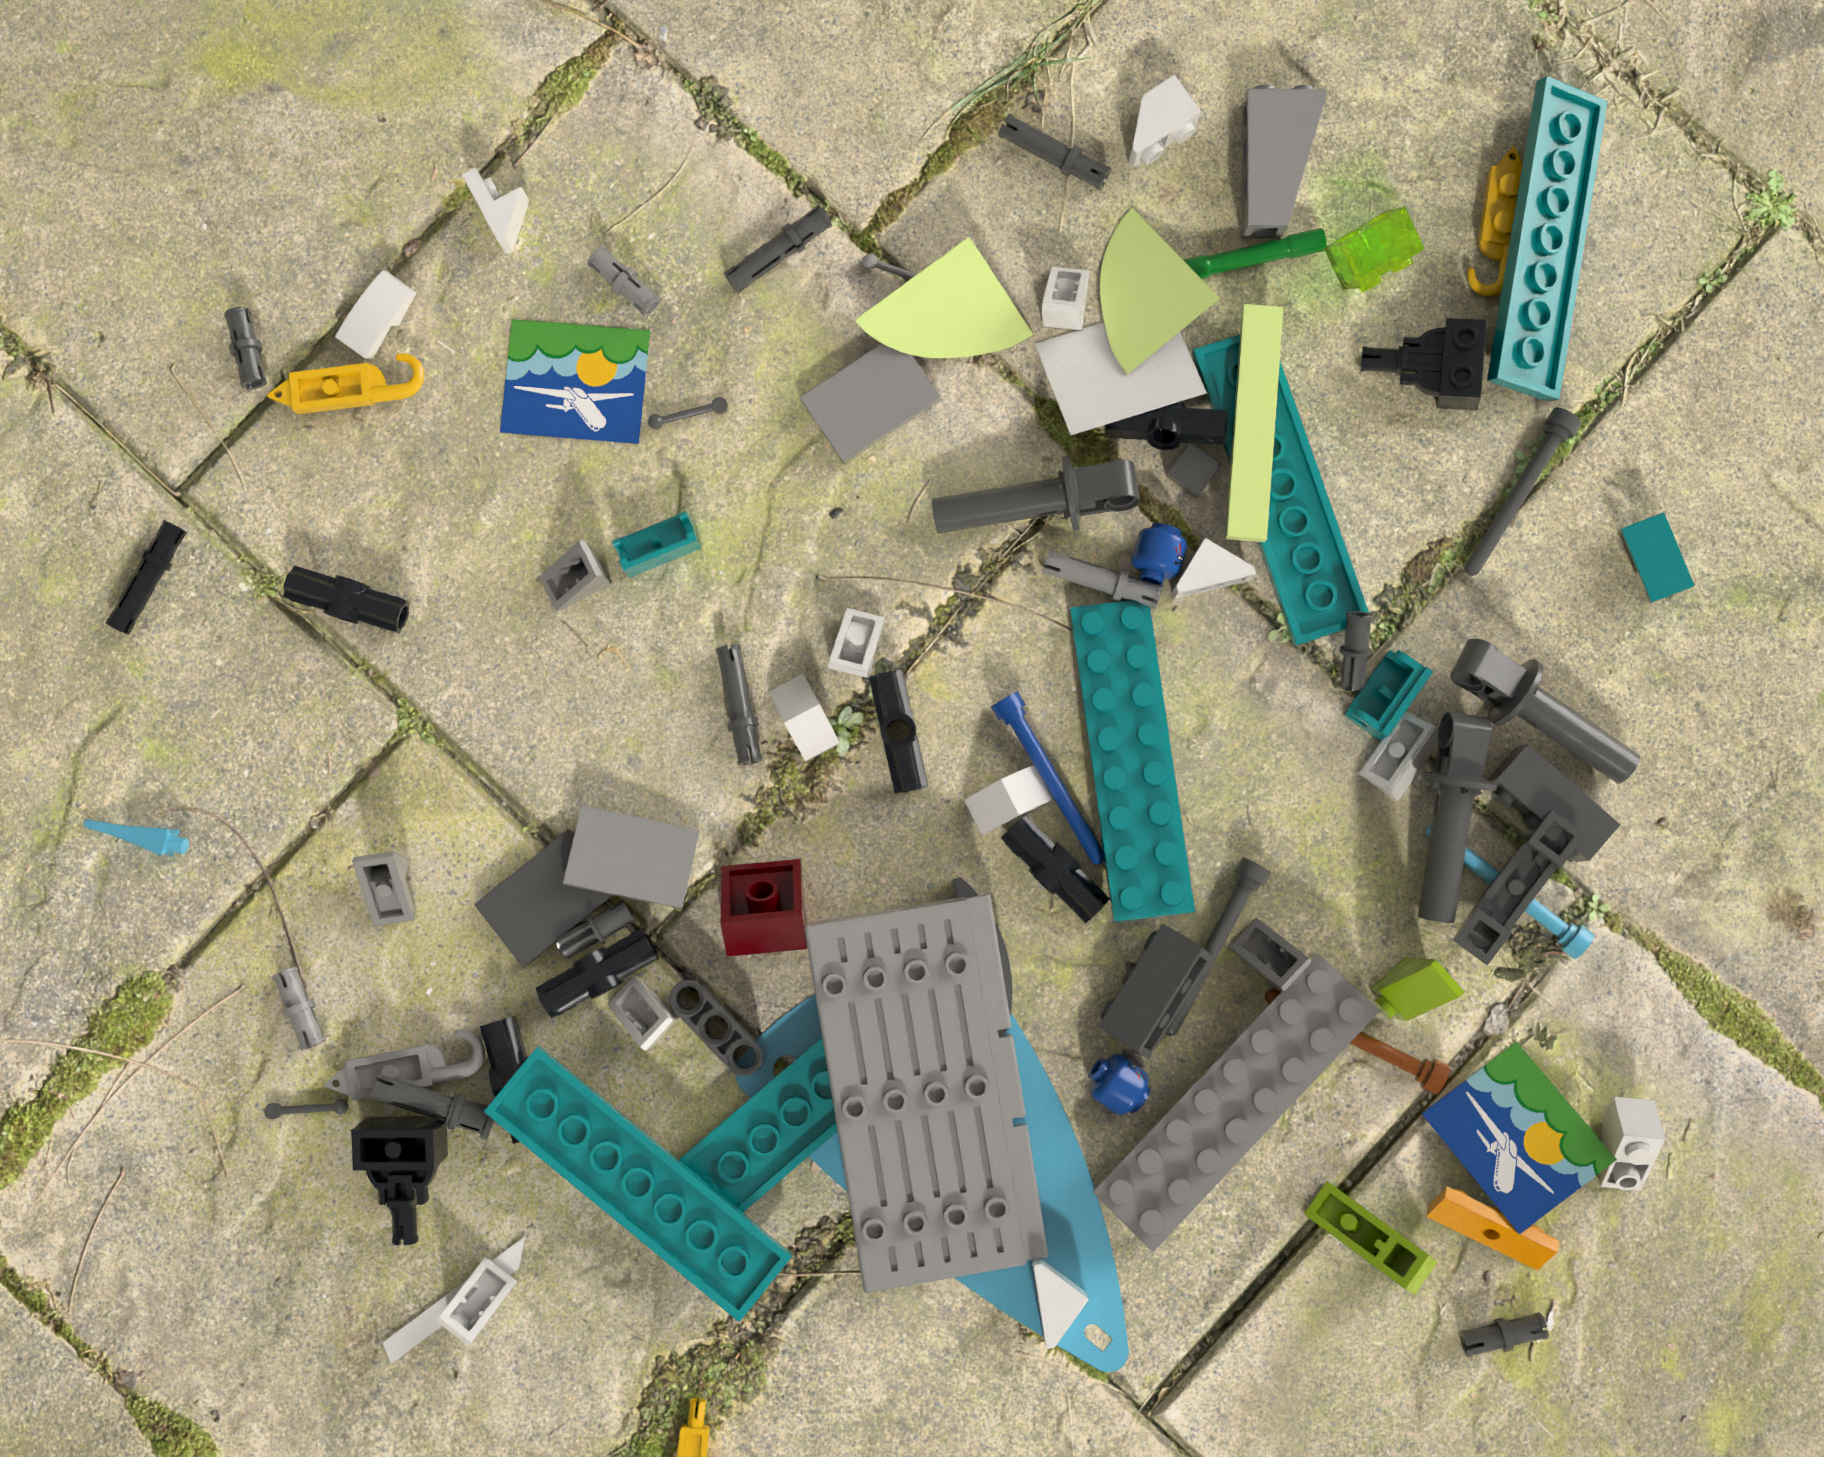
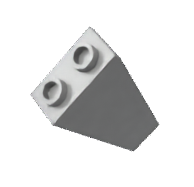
[1242,84,1326,239]

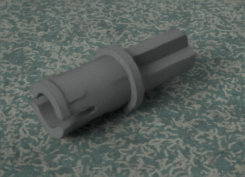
[1339,611,1373,692]
[555,900,636,959]

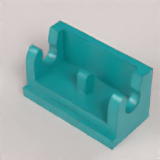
[612,511,702,578]
[1620,512,1695,603]
[1343,650,1433,740]

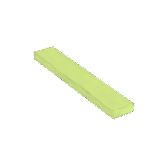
[1225,304,1284,543]

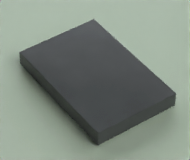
[474,829,615,967]

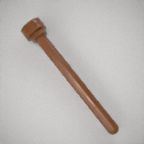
[1265,989,1450,1095]

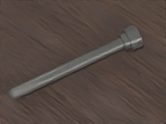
[1464,407,1582,576]
[1165,857,1271,1036]

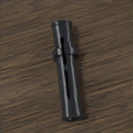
[105,520,188,635]

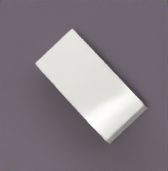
[335,271,416,359]

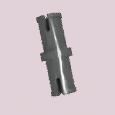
[224,307,267,390]
[1459,1312,1549,1358]

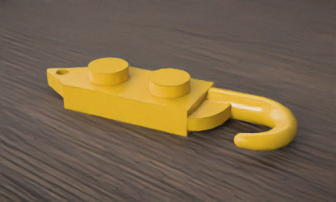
[1467,146,1523,297]
[267,353,425,415]

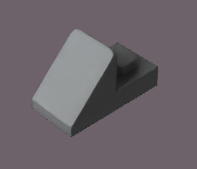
[352,851,416,926]

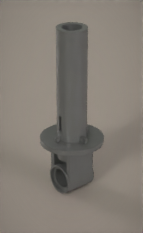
[932,456,1140,534]
[1450,639,1640,784]
[1418,712,1497,923]

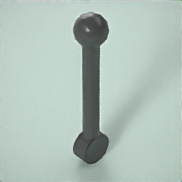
[648,397,728,429]
[264,1099,349,1120]

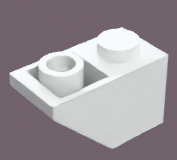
[1128,74,1201,169]
[1599,1097,1665,1191]

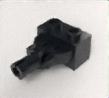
[1360,318,1487,410]
[351,1116,448,1246]

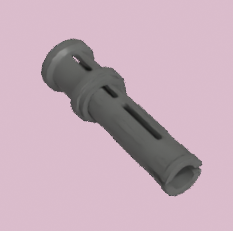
[370,1074,494,1140]

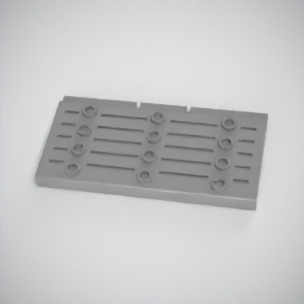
[804,894,1049,1293]

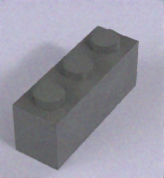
[1488,744,1621,862]
[1098,923,1213,1059]

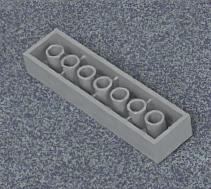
[1092,954,1380,1252]

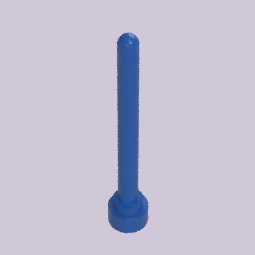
[991,691,1104,865]

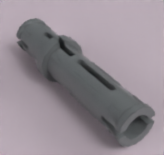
[998,114,1112,191]
[723,205,832,294]
[715,644,763,766]

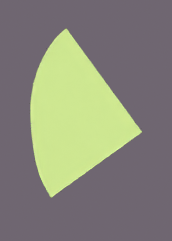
[1100,208,1220,375]
[855,237,1034,358]

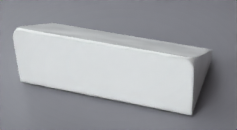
[1358,711,1439,801]

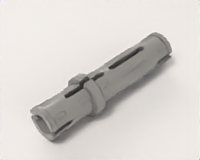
[1042,549,1163,610]

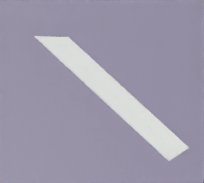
[382,1235,526,1364]

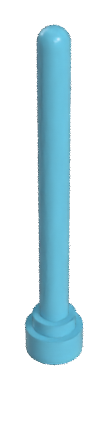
[1426,825,1595,960]

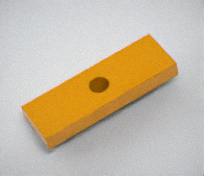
[1426,1187,1560,1270]

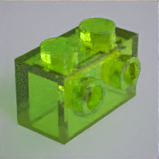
[1323,206,1425,292]

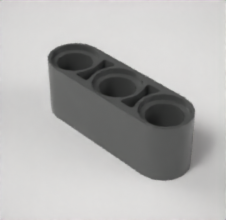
[669,980,766,1076]

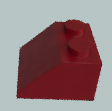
[720,859,807,957]

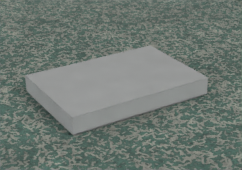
[800,343,941,464]
[563,805,699,909]

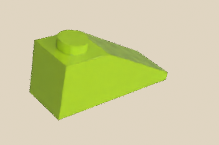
[1370,957,1465,1021]
[1304,1181,1437,1295]

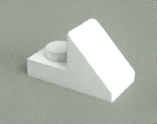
[462,167,529,254]
[827,608,885,678]

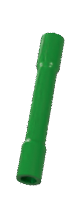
[1183,228,1327,279]

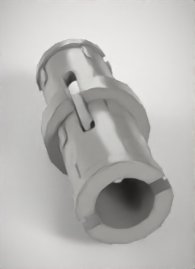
[587,246,662,317]
[272,966,327,1051]

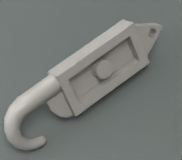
[324,1030,485,1101]

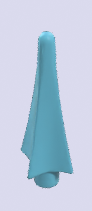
[83,819,189,857]

